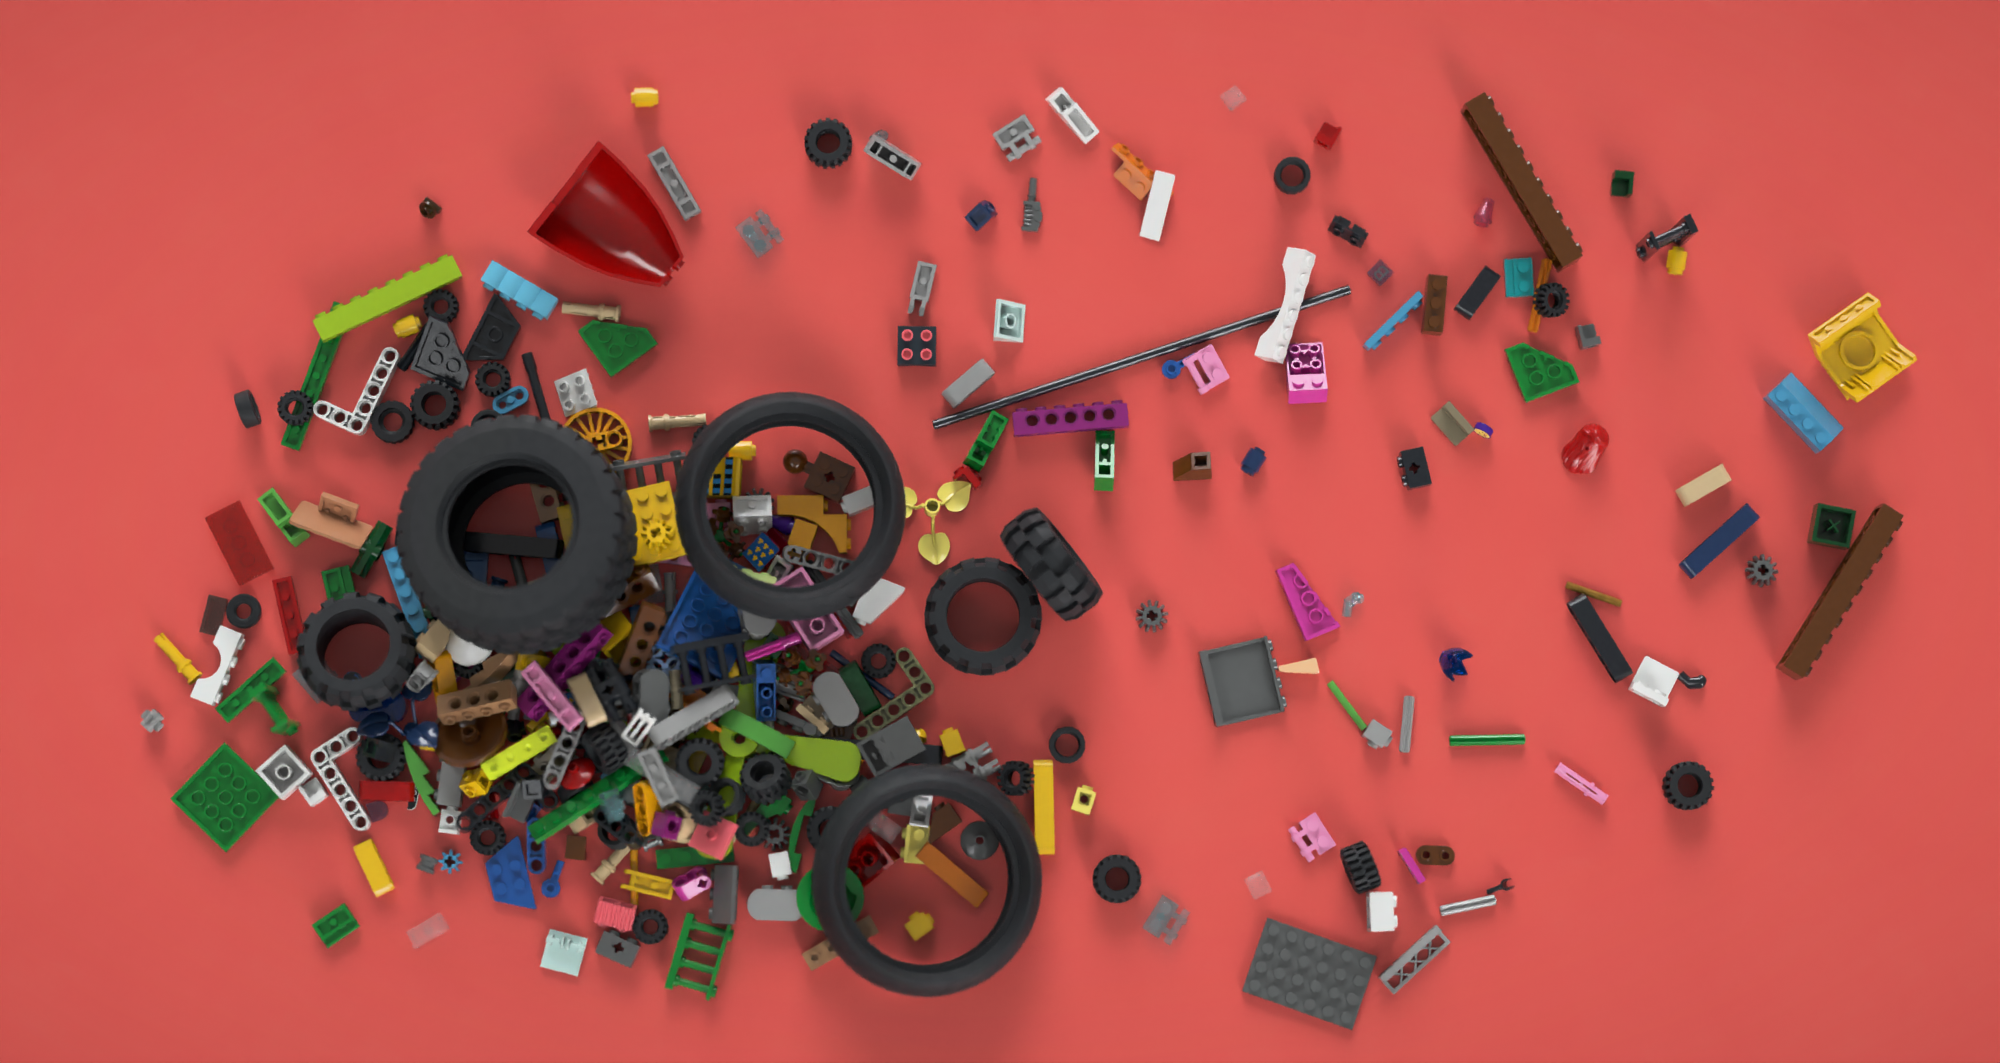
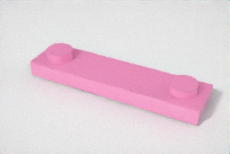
[521,660,584,731]

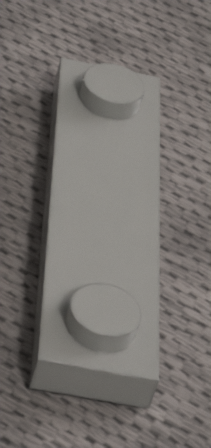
[647,146,701,221]

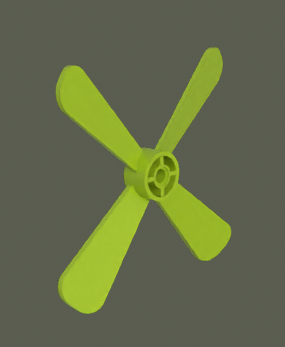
[621,623,861,860]

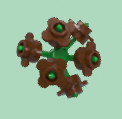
[708,506,746,561]
[776,645,827,698]

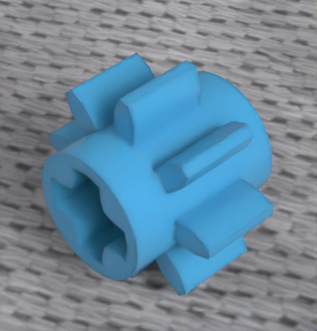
[438,850,463,874]

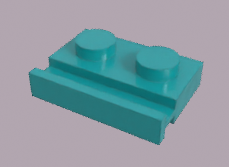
[1503,258,1534,298]

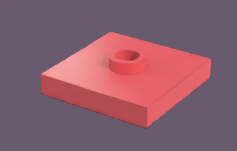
[688,810,738,861]

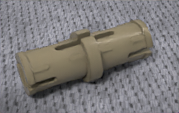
[669,670,684,710]

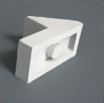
[909,796,933,828]

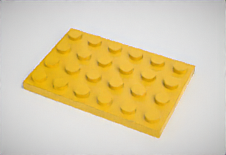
[556,481,686,568]

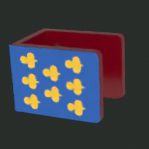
[742,527,788,572]

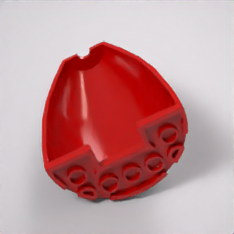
[527,141,685,287]

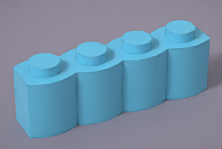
[480,260,559,321]

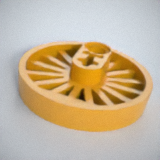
[564,408,632,473]

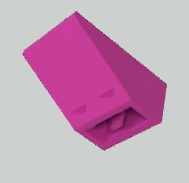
[1285,342,1328,404]

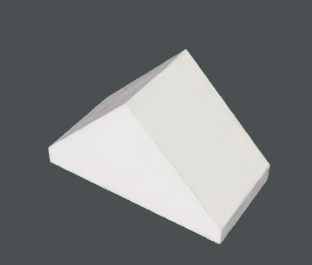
[766,555,794,583]

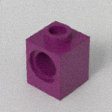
[650,810,683,841]

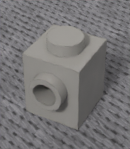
[1361,719,1393,749]

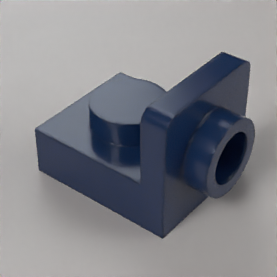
[964,200,998,232]

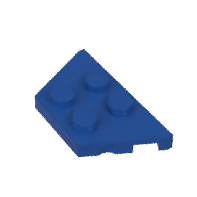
[485,836,537,909]

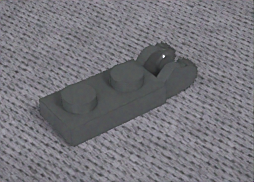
[776,709,823,739]

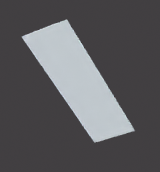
[1139,170,1176,241]

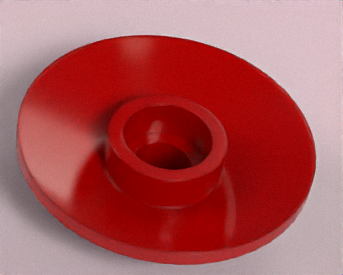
[560,757,595,789]

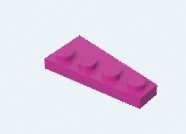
[1275,563,1341,641]

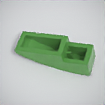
[257,487,310,548]

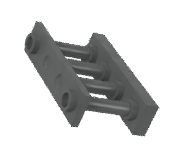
[610,450,686,503]

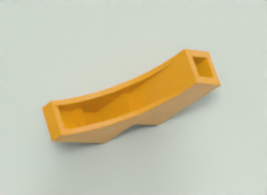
[777,495,851,554]

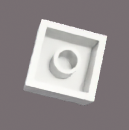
[255,745,314,800]
[1366,892,1398,932]

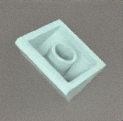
[993,299,1026,343]

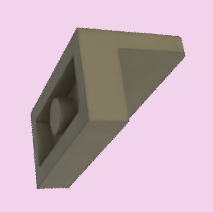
[1431,401,1475,446]

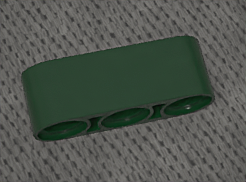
[838,660,882,717]

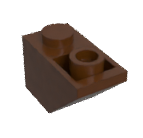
[1173,452,1212,481]

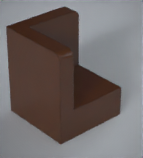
[565,835,587,860]

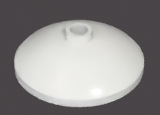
[445,630,493,666]

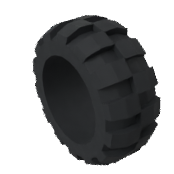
[1000,508,1103,621]
[924,557,1042,676]
[296,591,418,712]

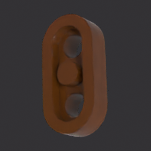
[1415,845,1455,865]

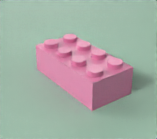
[773,566,844,652]

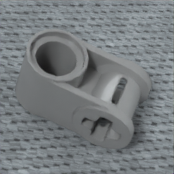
[406,659,439,692]

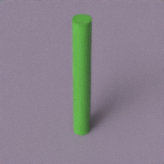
[1327,680,1367,731]

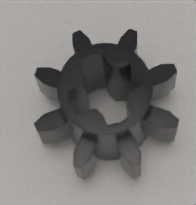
[506,718,526,742]

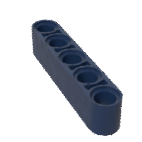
[1678,503,1760,579]

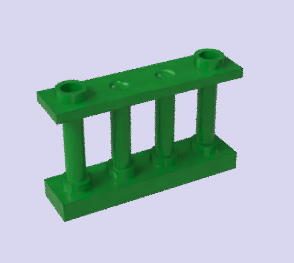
[246,682,301,736]
[664,912,734,1000]

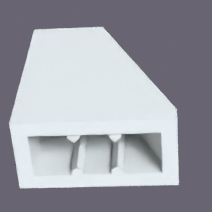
[852,578,905,626]

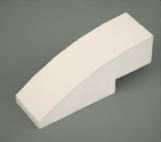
[1045,87,1100,144]

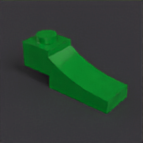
[963,410,1009,472]
[744,795,793,836]

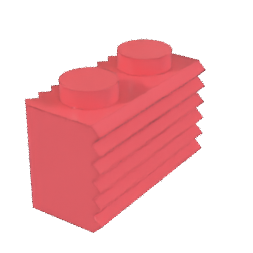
[593,896,638,933]

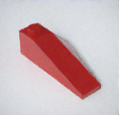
[847,832,900,888]

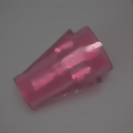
[1473,198,1495,228]

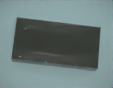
[199,595,229,636]

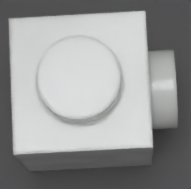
[768,851,793,881]

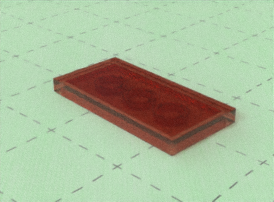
[205,500,275,586]

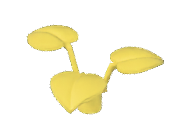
[904,481,971,565]

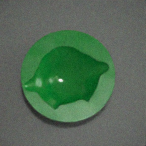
[796,868,864,931]

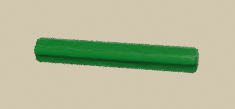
[1449,734,1526,746]

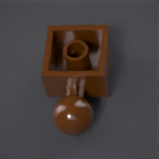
[783,449,856,504]

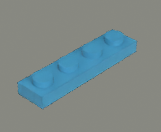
[1363,291,1423,351]

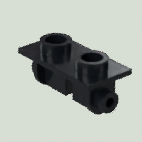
[1328,215,1369,248]

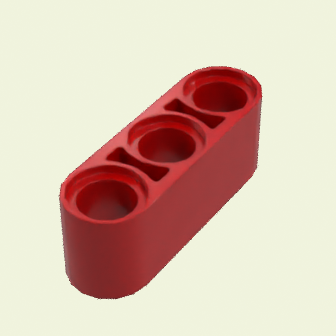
[358,780,415,802]

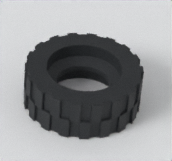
[371,400,415,444]

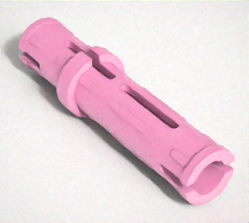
[1554,762,1609,805]

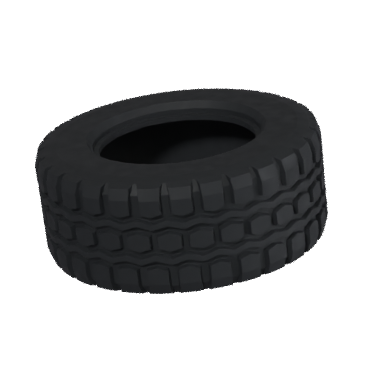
[396,415,638,655]

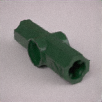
[350,520,393,579]

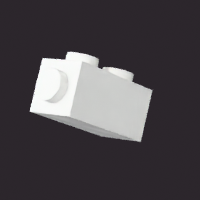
[840,486,874,517]

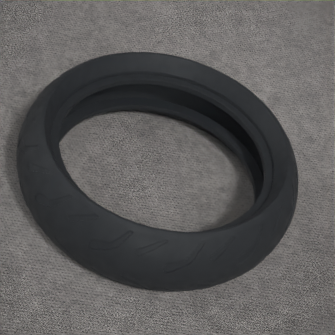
[675,392,906,621]
[812,764,1042,997]

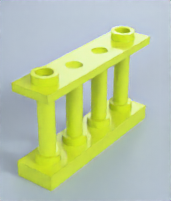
[479,724,557,781]

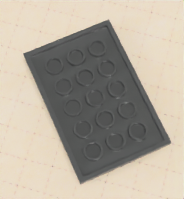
[1242,918,1377,1030]

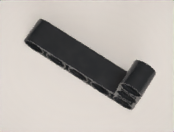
[455,763,558,833]

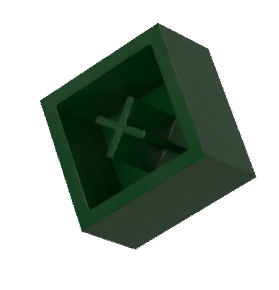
[1807,503,1856,550]

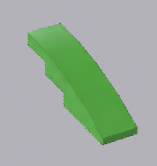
[403,740,441,816]

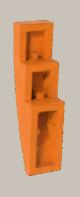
[915,841,989,908]

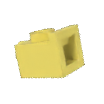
[1071,785,1096,815]

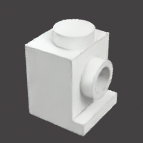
[438,806,462,835]

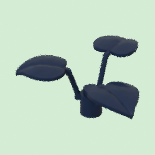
[357,681,439,748]

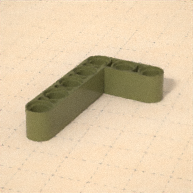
[853,647,934,740]

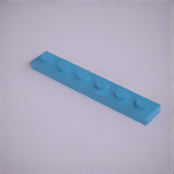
[382,546,429,659]

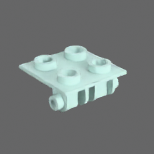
[540,929,588,976]

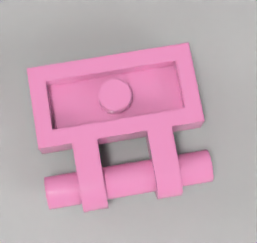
[1288,812,1336,862]

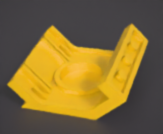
[1808,293,1917,403]

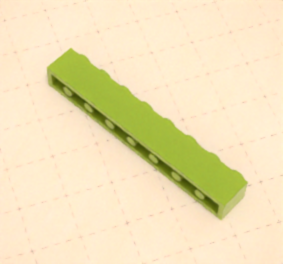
[312,254,462,343]

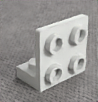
[733,495,772,536]
[1628,656,1679,707]

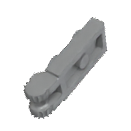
[908,261,937,317]

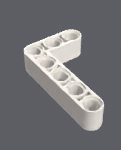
[313,347,401,436]
[311,727,372,831]

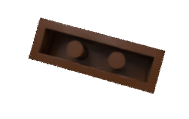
[1421,274,1448,336]

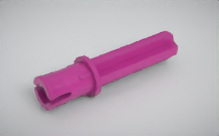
[744,632,802,662]

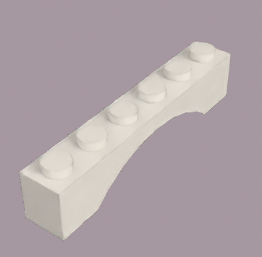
[1254,247,1316,364]

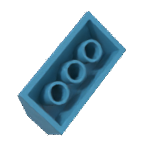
[1763,373,1844,454]

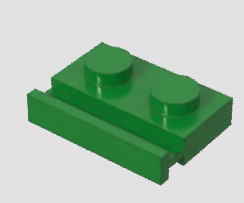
[321,565,356,600]
[312,903,360,948]

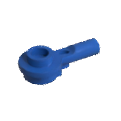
[1162,353,1194,379]
[541,860,565,898]

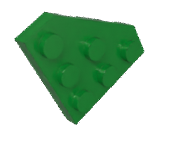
[578,320,658,378]
[1504,343,1579,403]

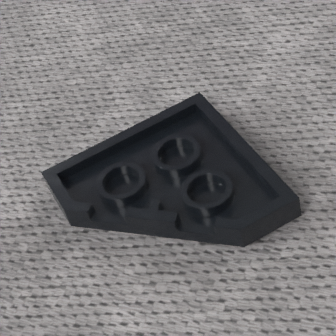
[410,316,471,391]

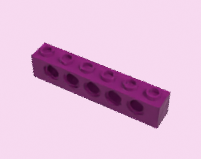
[1012,400,1129,437]
[517,622,613,722]

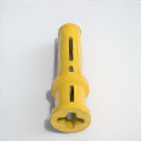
[153,633,203,685]

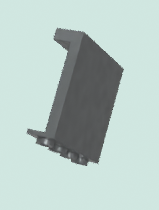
[1198,636,1287,727]

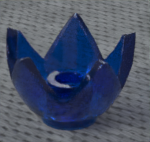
[1439,648,1473,682]

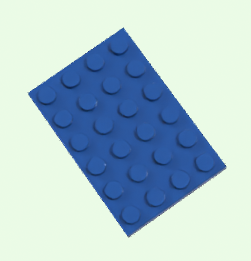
[655,560,746,680]

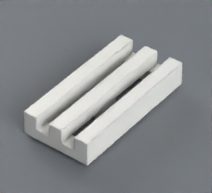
[621,708,656,747]

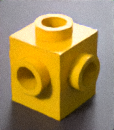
[459,767,493,799]

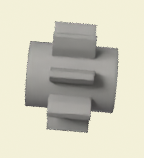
[141,709,164,732]

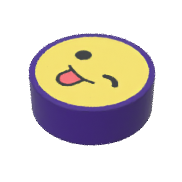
[1474,422,1493,438]

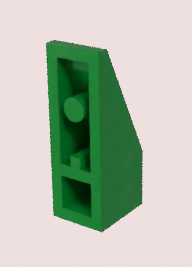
[1094,430,1115,491]

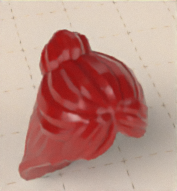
[1561,424,1609,474]

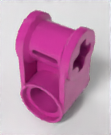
[671,866,711,901]

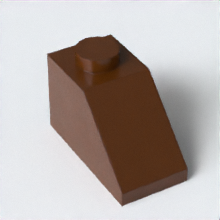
[928,802,962,844]

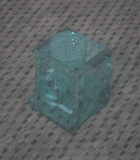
[599,788,625,823]

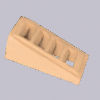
[1278,658,1319,674]

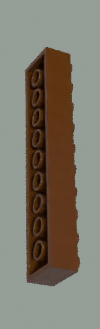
[1461,92,1583,273]
[1776,503,1904,680]

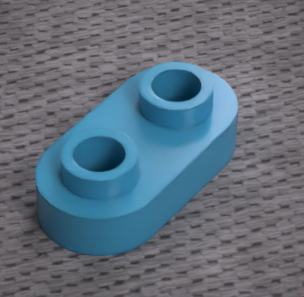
[492,386,529,415]

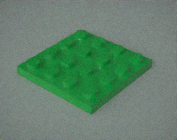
[170,743,279,852]

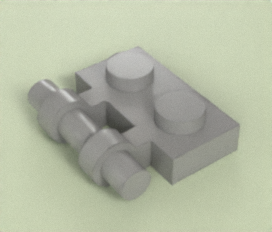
[992,114,1042,162]

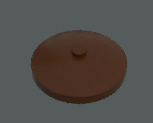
[433,712,508,768]

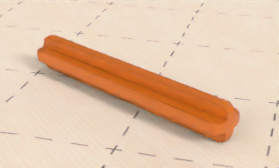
[1528,258,1552,333]

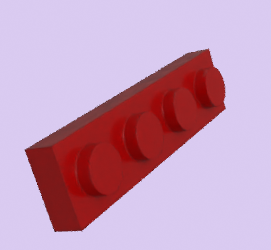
[272,576,304,655]

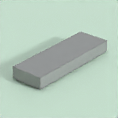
[637,746,680,807]

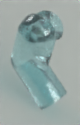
[1342,592,1364,617]

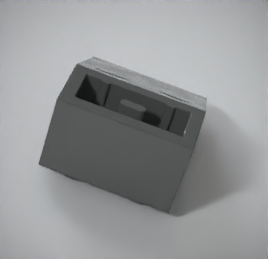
[856,716,926,777]

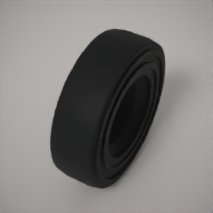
[226,594,262,629]

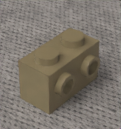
[531,736,577,783]

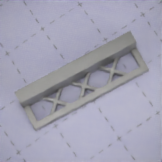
[1378,925,1451,994]

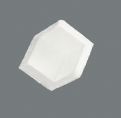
[297,777,329,807]

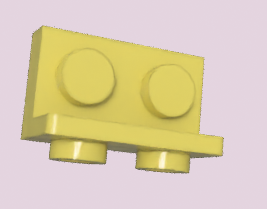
[900,824,930,864]

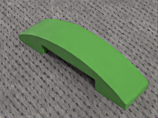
[718,709,796,759]

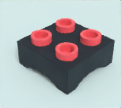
[897,326,936,366]

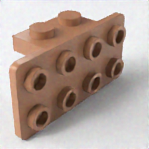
[289,492,373,549]

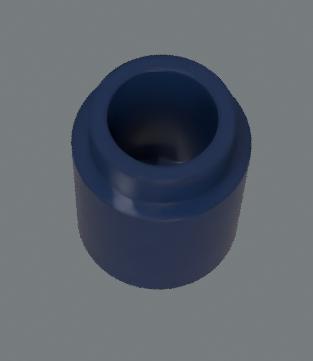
[1240,447,1266,477]

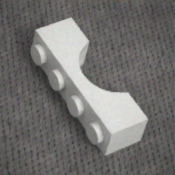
[190,625,246,706]

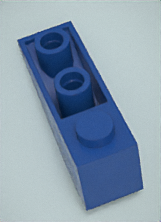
[752,659,776,721]

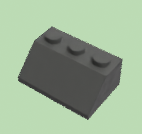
[709,865,739,924]

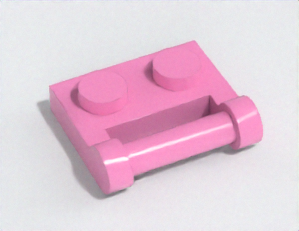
[1182,344,1230,395]

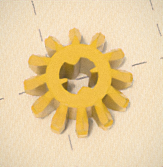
[640,518,674,551]

